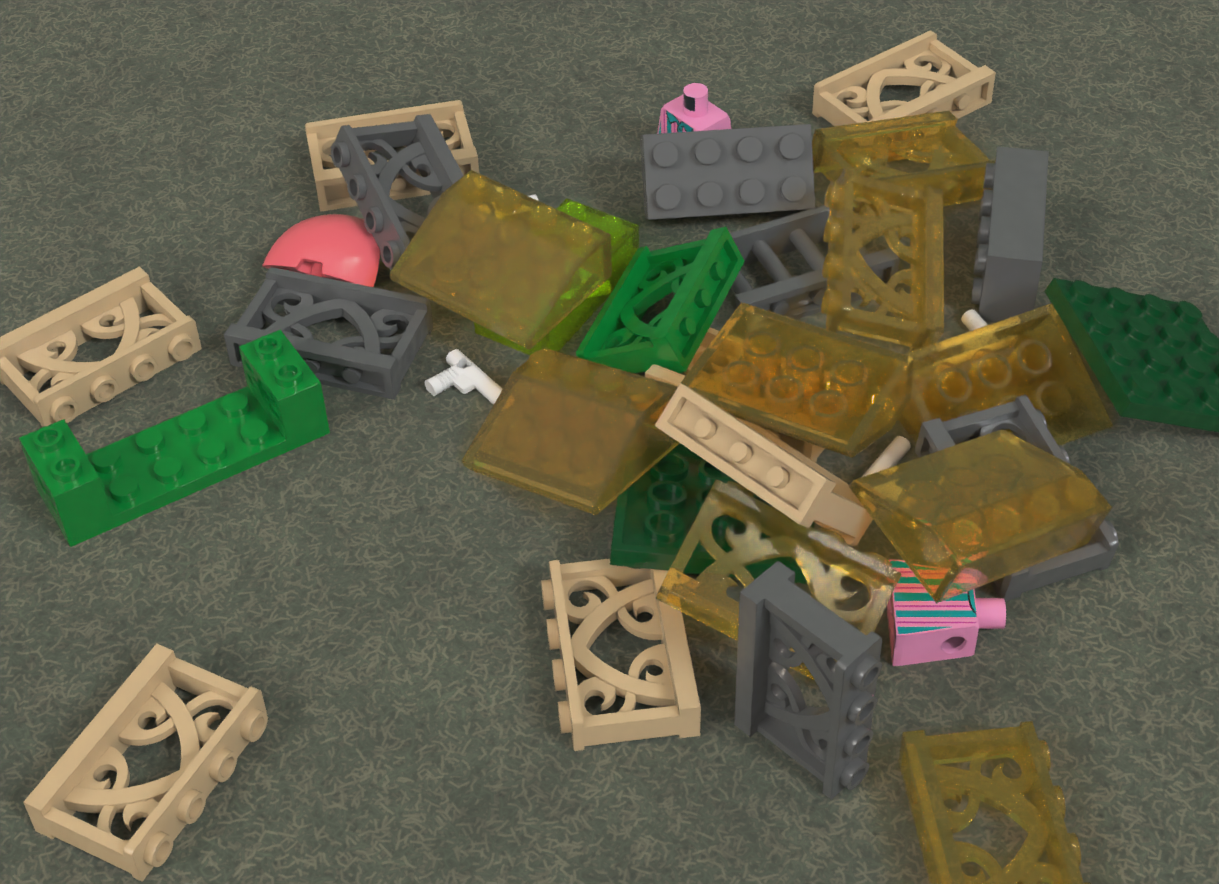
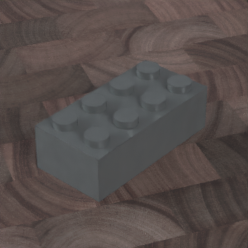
[640,124,815,220]
[971,146,1049,326]

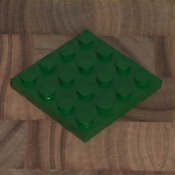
[1044,278,1219,432]
[610,431,815,585]

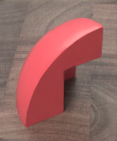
[263,214,380,287]

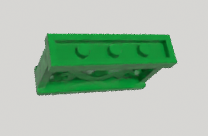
[576,226,745,386]

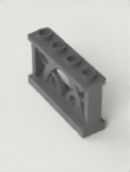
[331,114,499,282]
[224,267,433,400]
[915,395,1119,602]
[734,561,882,800]

